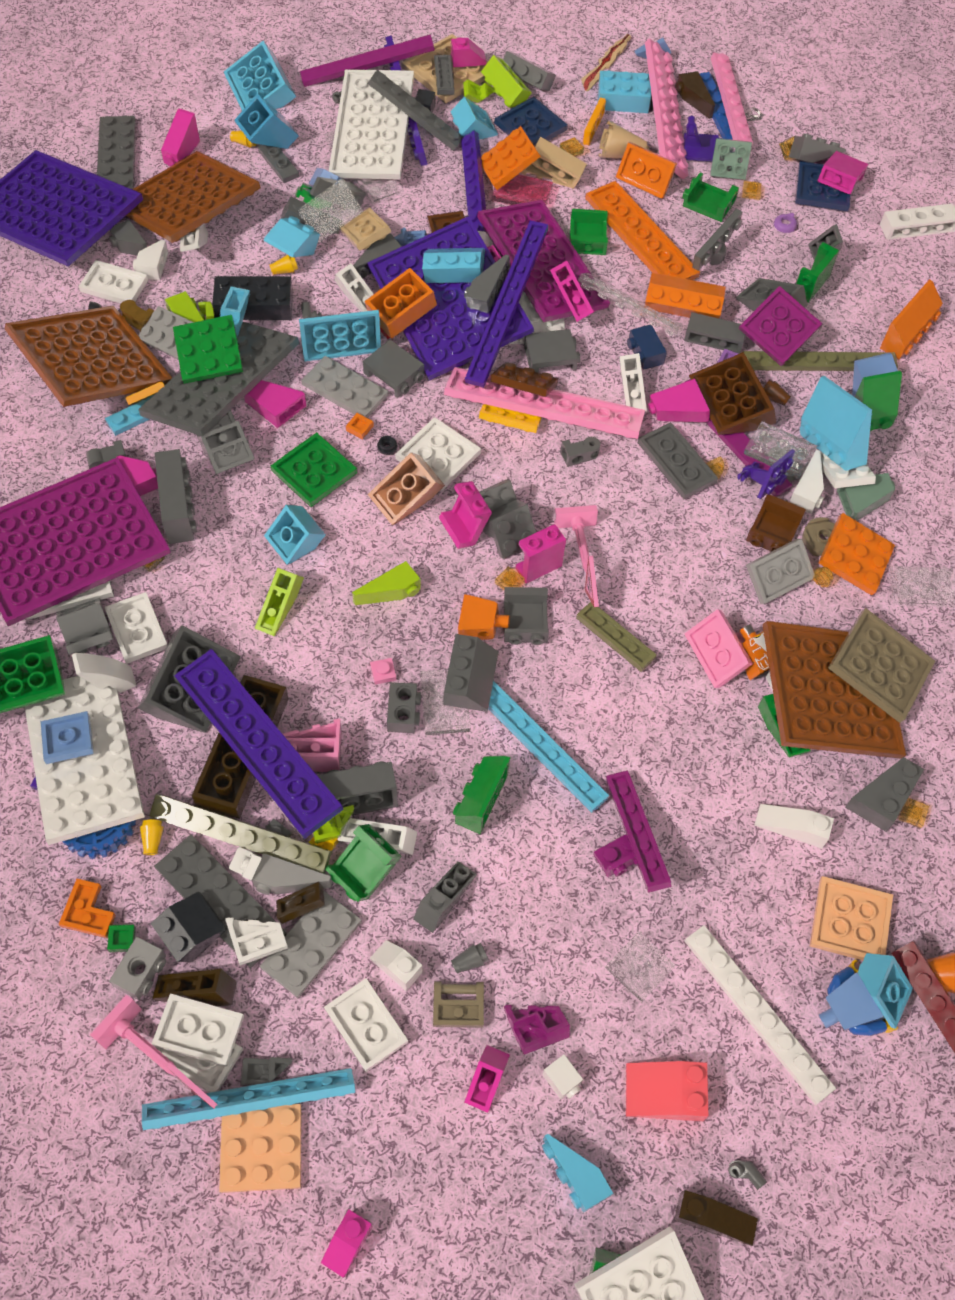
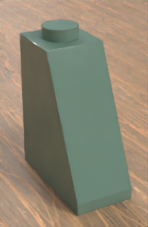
[837,473,895,521]

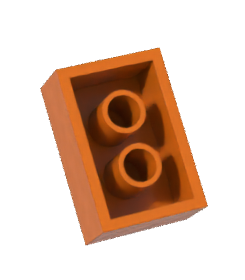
[364,268,437,339]

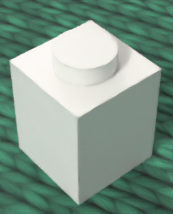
[542,1054,583,1100]

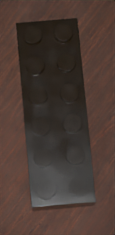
[192,675,289,819]

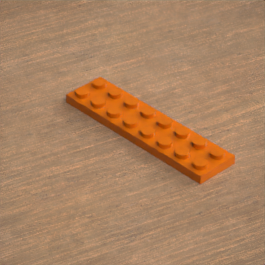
[585,181,700,280]

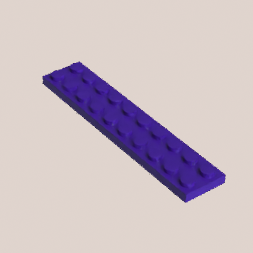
[174,649,343,839]

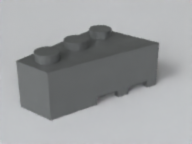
[845,757,924,832]

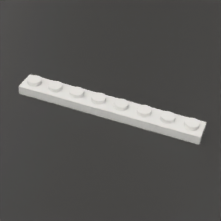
[685,925,836,1105]

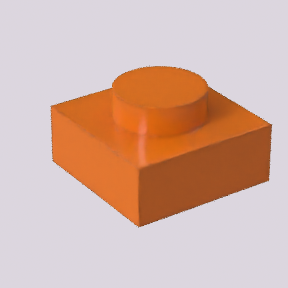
[346,413,374,440]

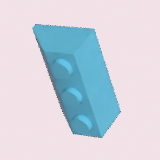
[422,248,485,283]

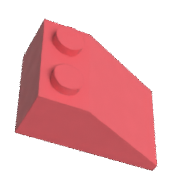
[626,1061,708,1122]

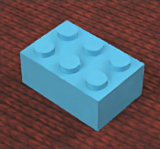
[597,70,651,113]

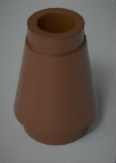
[764,379,791,406]

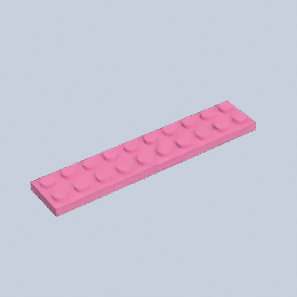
[645,38,688,179]
[444,367,645,439]

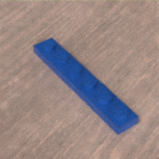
[699,72,733,140]

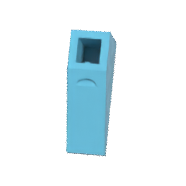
[542,1134,613,1213]

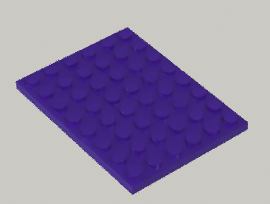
[0,150,143,267]
[368,216,534,381]

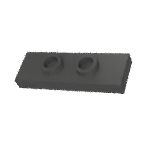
[434,55,454,95]
[258,145,299,183]

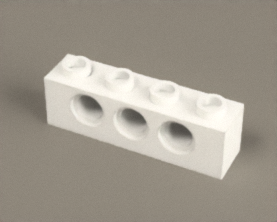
[880,203,955,240]

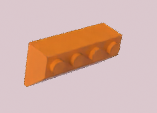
[644,273,726,319]
[880,279,943,360]

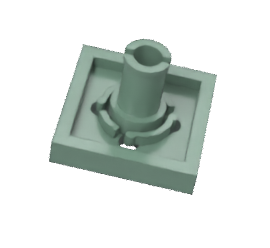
[710,138,752,180]

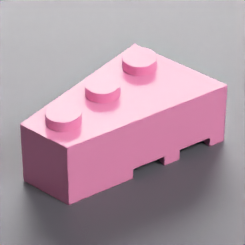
[283,718,342,772]

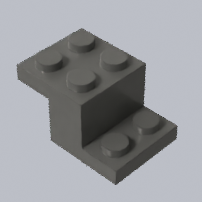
[197,410,255,474]
[479,479,536,559]
[56,598,113,655]

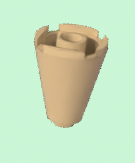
[598,121,649,159]

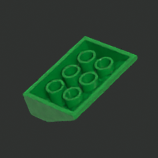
[0,635,65,713]

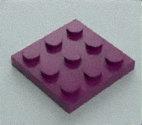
[739,286,823,367]

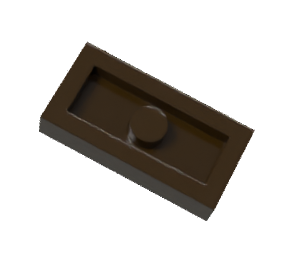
[276,881,325,924]

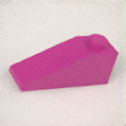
[550,261,594,322]

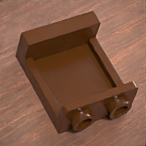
[746,494,806,552]

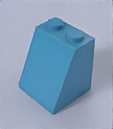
[234,94,299,149]

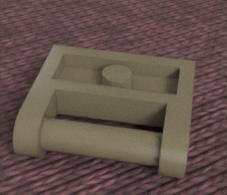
[433,981,484,1028]

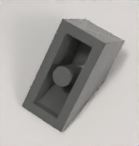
[109,220,147,256]

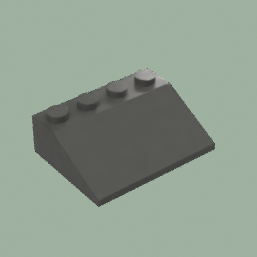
[137,625,241,733]

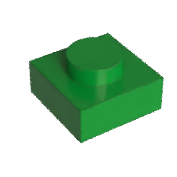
[107,924,136,953]

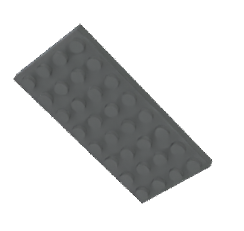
[138,322,299,437]

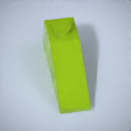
[352,561,421,605]
[254,568,304,636]

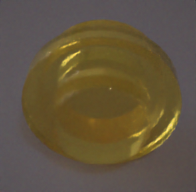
[813,567,833,587]

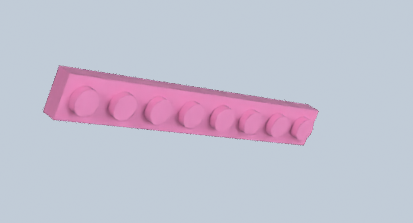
[711,52,753,144]

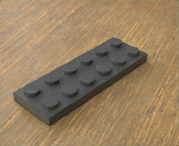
[97,115,136,189]
[154,834,287,969]

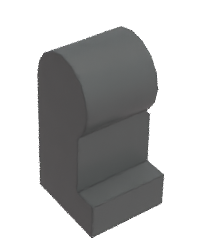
[560,437,601,467]
[86,440,126,469]

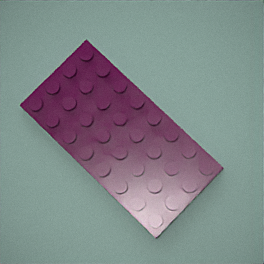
[477,200,610,323]

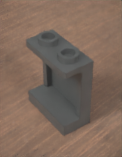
[524,329,580,373]
[363,339,424,399]
[504,587,549,645]

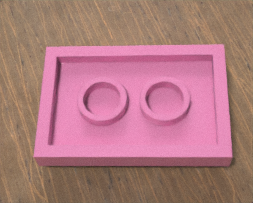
[685,609,753,688]

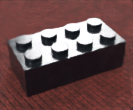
[212,276,293,320]

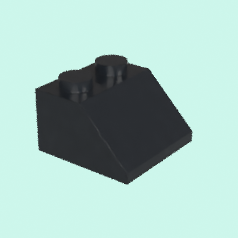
[150,892,227,962]

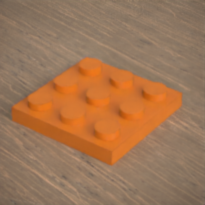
[481,126,541,190]
[818,513,895,595]

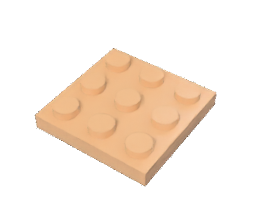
[810,876,893,961]
[219,1104,301,1193]

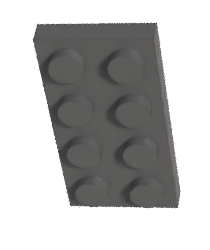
[637,422,718,499]

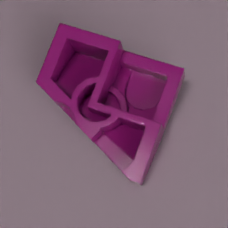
[504,1005,570,1055]

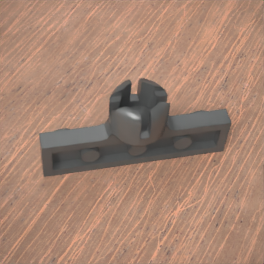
[692,208,743,271]

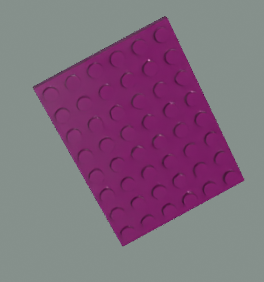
[0,457,171,626]

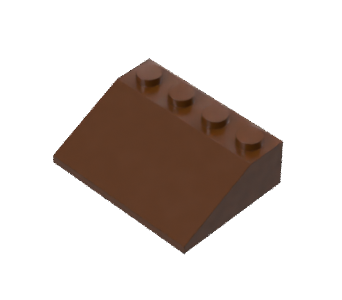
[689,352,776,435]

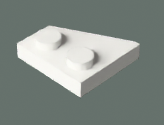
[226,918,288,966]

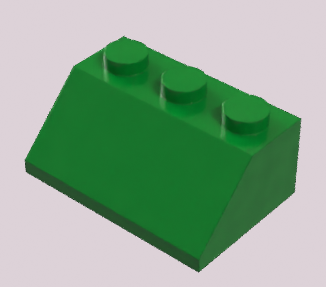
[453,756,510,834]

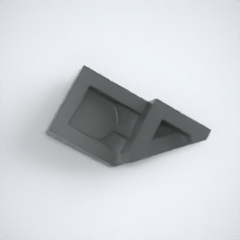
[240,1057,292,1086]

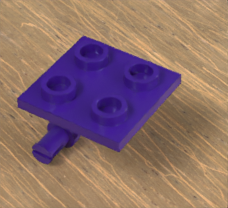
[684,116,719,162]
[737,449,795,499]

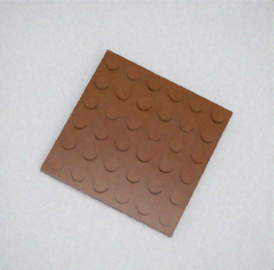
[126,151,261,243]
[5,306,172,407]
[763,621,906,759]

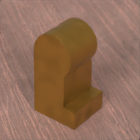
[120,300,154,332]

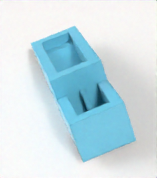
[220,287,250,337]

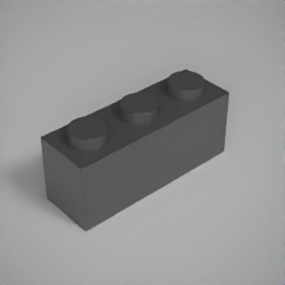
[503,51,556,91]
[684,312,745,354]

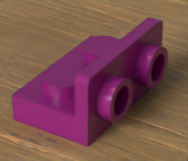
[593,834,638,878]

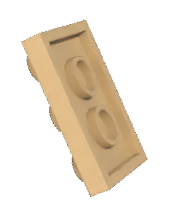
[339,208,391,251]

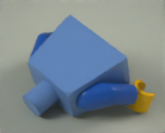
[819,959,898,1036]

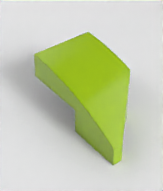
[463,79,495,103]
[198,301,215,320]
[313,806,354,844]

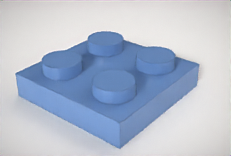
[40,711,94,764]

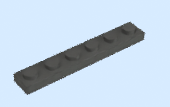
[367,69,463,151]

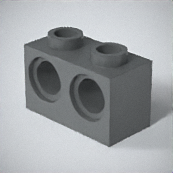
[387,682,421,733]

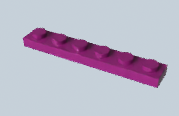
[606,770,672,893]

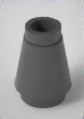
[451,943,489,974]

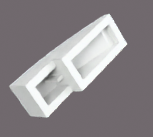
[72,653,136,693]

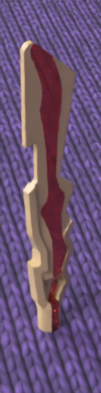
[581,34,631,91]

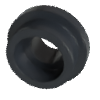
[377,435,397,455]

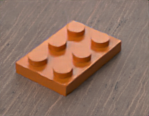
[616,142,677,199]

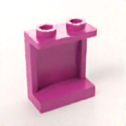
[818,151,869,194]
[439,481,492,549]
[515,524,566,584]

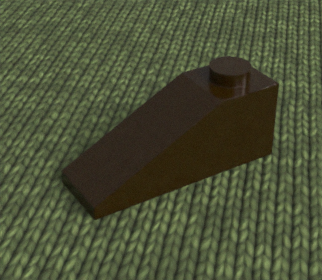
[675,71,715,119]
[152,968,237,1007]
[674,1190,758,1246]

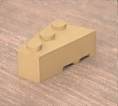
[521,137,587,189]

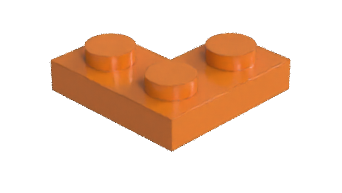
[59,878,116,938]

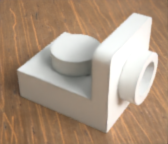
[229,847,262,880]

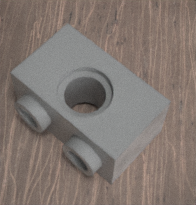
[109,937,166,1000]

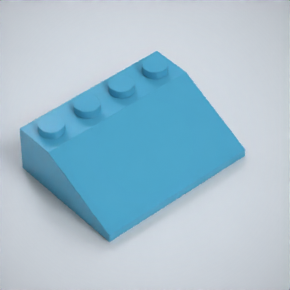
[224,41,296,111]
[299,310,381,362]
[800,376,872,471]

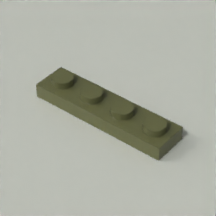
[576,602,657,672]

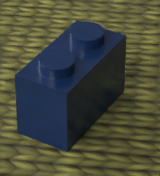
[627,324,667,370]

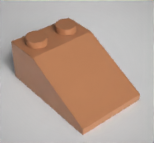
[367,452,445,525]

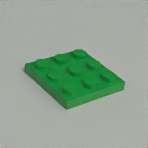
[173,315,243,384]
[270,432,357,507]

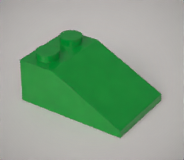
[855,370,902,432]

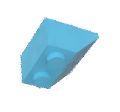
[450,96,498,140]
[264,216,320,257]
[264,505,326,565]
[858,953,913,1029]

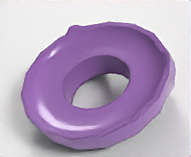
[774,213,797,233]

